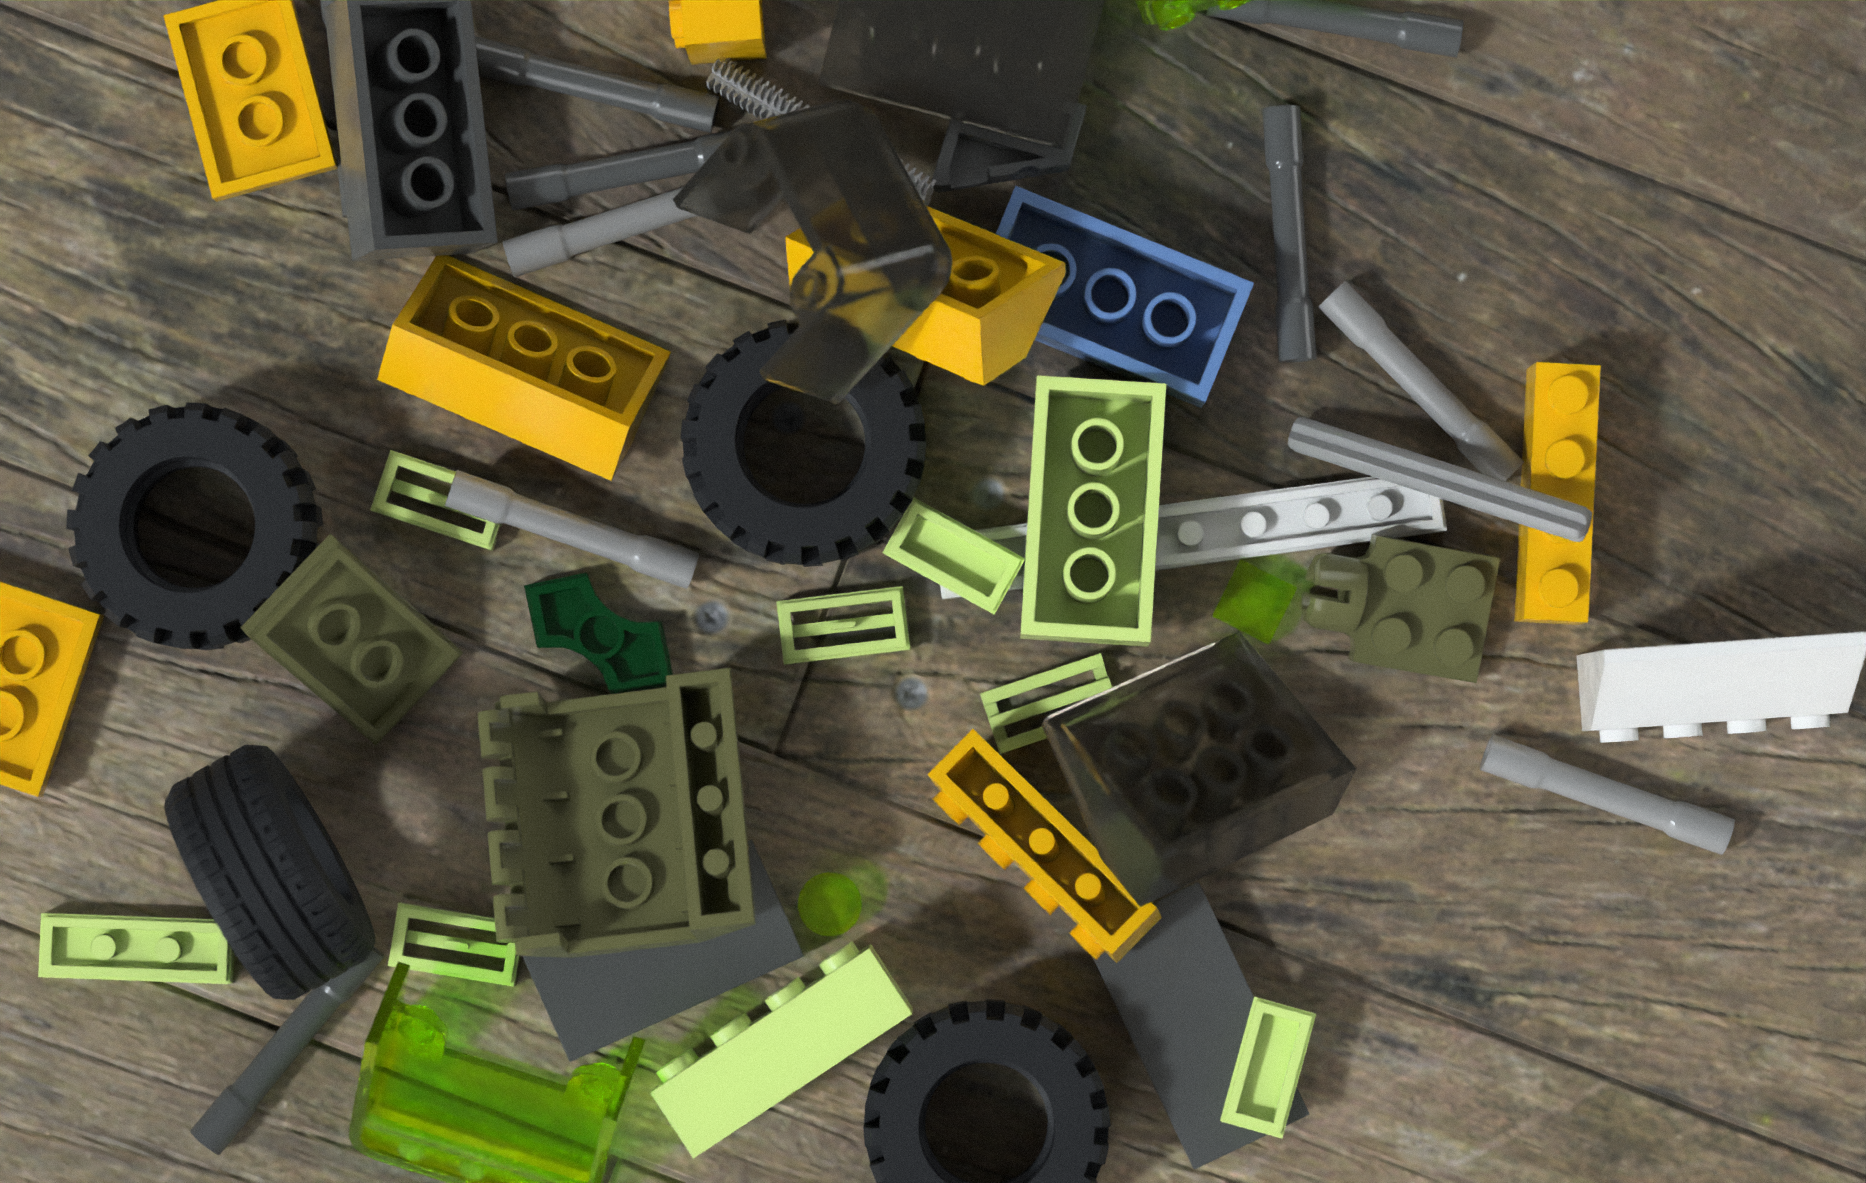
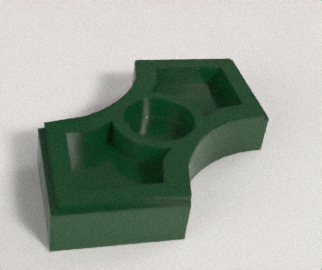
[524,573,674,694]

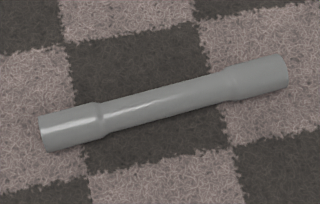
[502,164,756,278]
[1318,280,1524,481]
[445,470,699,589]
[1480,734,1735,855]

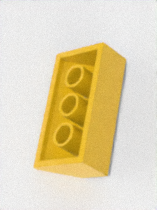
[785,183,1066,386]
[377,255,671,481]

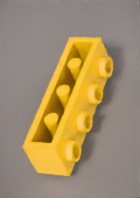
[927,729,1162,963]

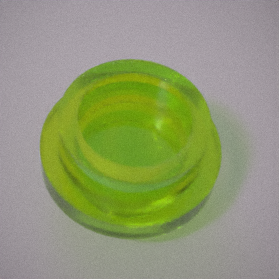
[798,872,862,936]

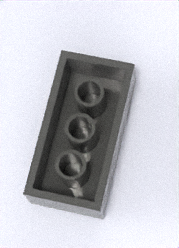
[324,0,498,261]

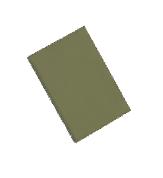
[241,533,463,746]

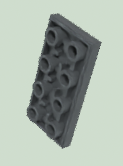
[522,839,805,1062]
[1092,881,1310,1170]

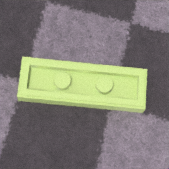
[38,913,235,984]

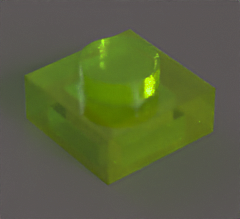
[1211,559,1297,645]

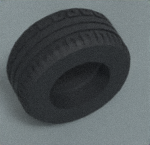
[164,745,376,1000]

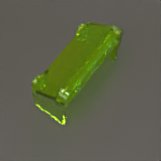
[349,961,645,1183]

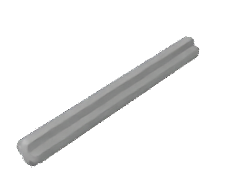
[1288,417,1592,542]

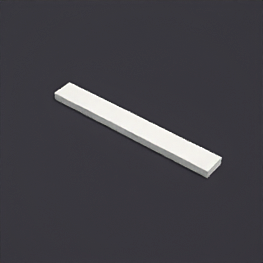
[940,477,1447,600]

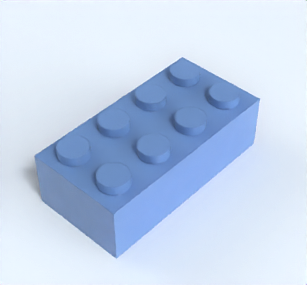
[996,185,1254,408]

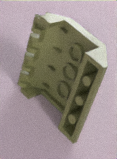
[477,668,756,958]

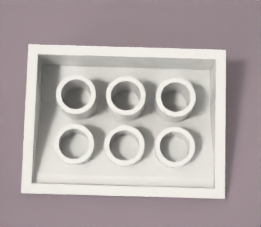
[1576,632,1866,743]

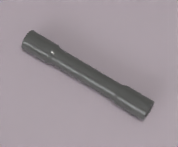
[1206,0,1463,58]
[475,36,720,133]
[1262,105,1317,363]
[505,126,762,211]
[190,947,384,1155]

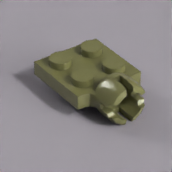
[1302,534,1500,683]

